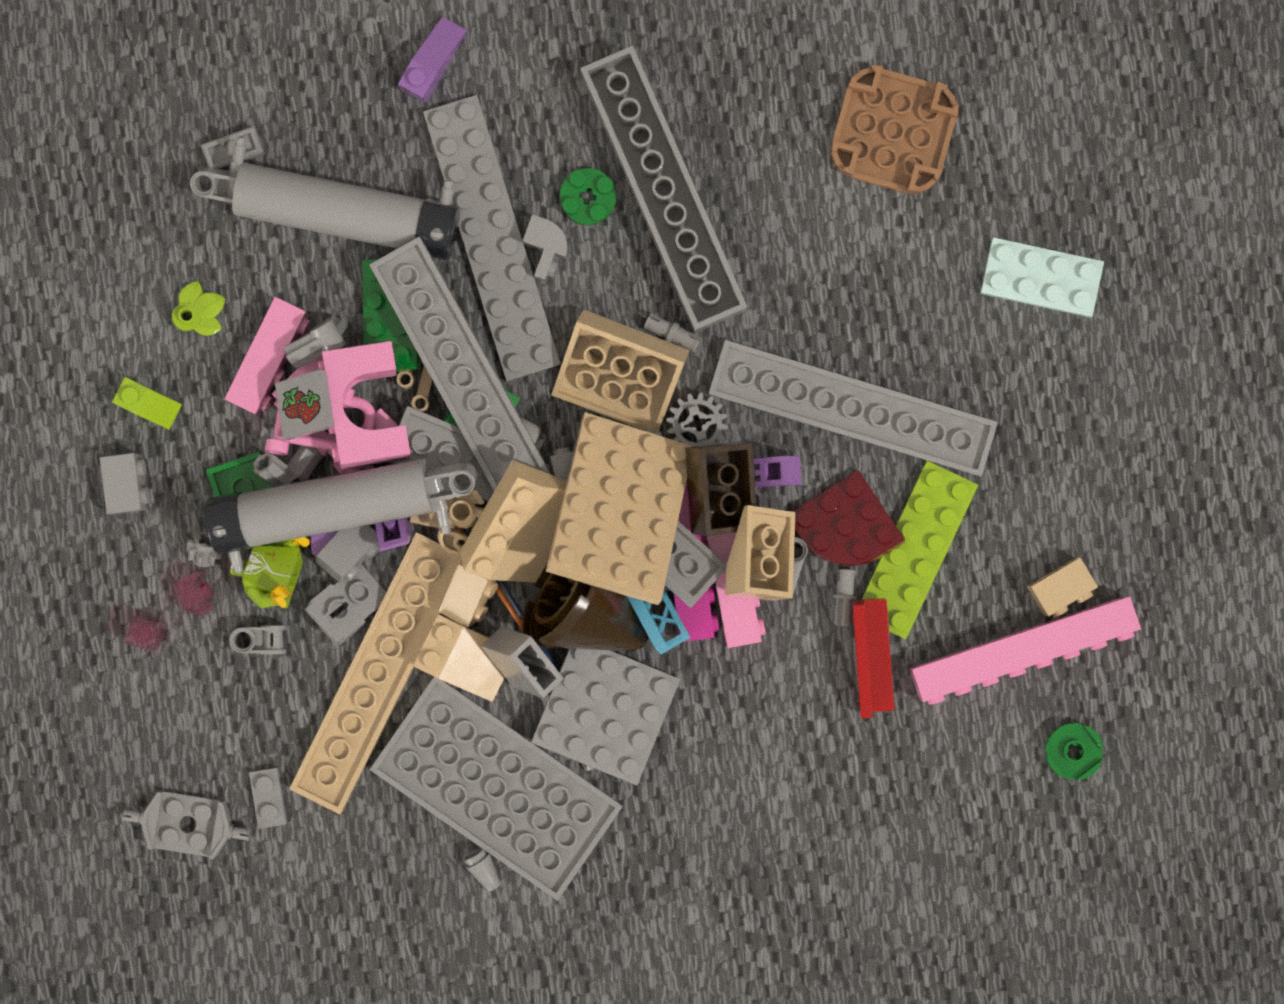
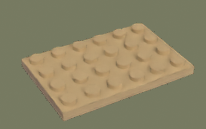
[546,412,693,605]

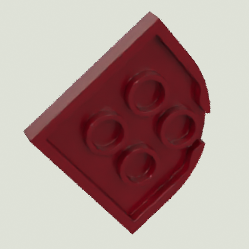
[792,470,905,566]

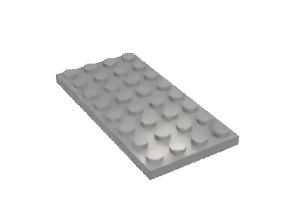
[370,677,623,901]

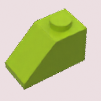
[112,377,182,430]

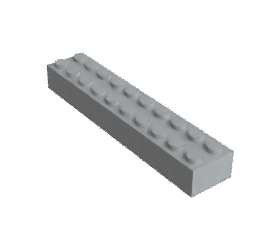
[580,45,748,334]

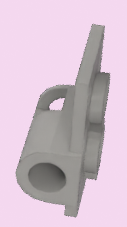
[305,564,386,644]

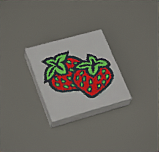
[275,369,334,440]

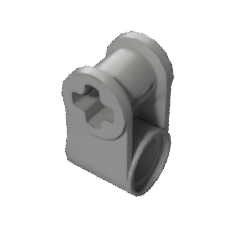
[229,625,286,654]

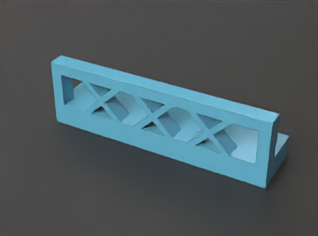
[627,591,691,654]

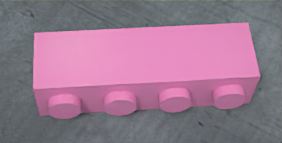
[225,297,311,416]
[707,532,766,648]

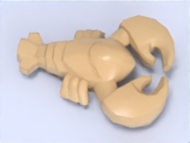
[437,474,484,555]

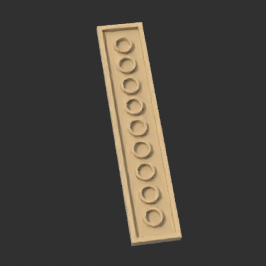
[289,532,462,814]

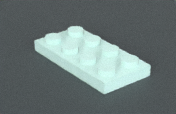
[980,237,1104,318]

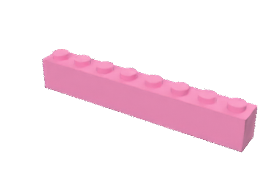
[909,596,1141,705]

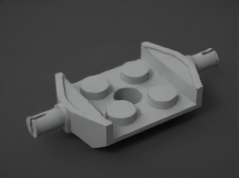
[122,791,251,859]

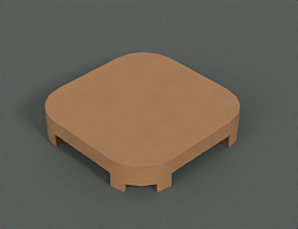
[831,65,959,194]

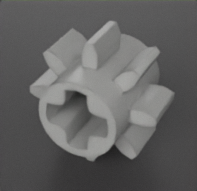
[186,532,222,567]

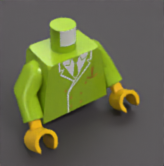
[230,537,310,608]

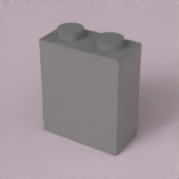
[481,627,564,698]

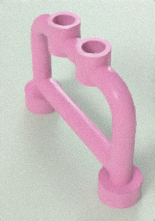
[264,389,376,469]

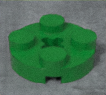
[560,168,616,226]
[1044,722,1103,780]

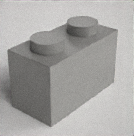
[100,453,150,515]
[316,525,380,584]

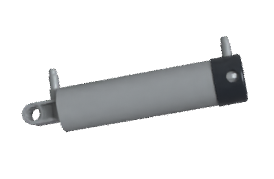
[190,136,460,260]
[204,458,477,573]

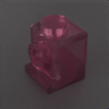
[172,571,214,617]

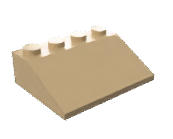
[551,309,690,434]
[460,460,567,583]

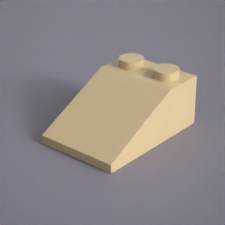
[725,505,795,601]
[413,614,505,702]

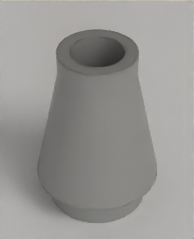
[464,848,501,892]

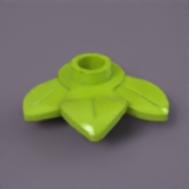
[172,281,225,336]

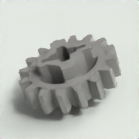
[666,393,728,447]

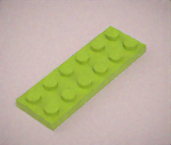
[861,461,978,639]

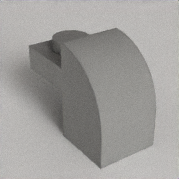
[523,214,568,283]

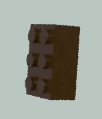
[685,442,757,536]

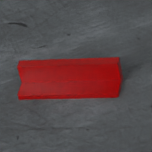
[852,598,894,718]

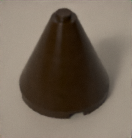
[522,566,648,651]

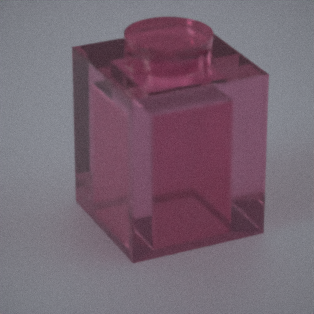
[124,615,167,652]

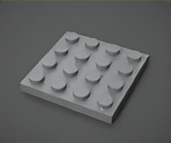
[531,649,680,785]

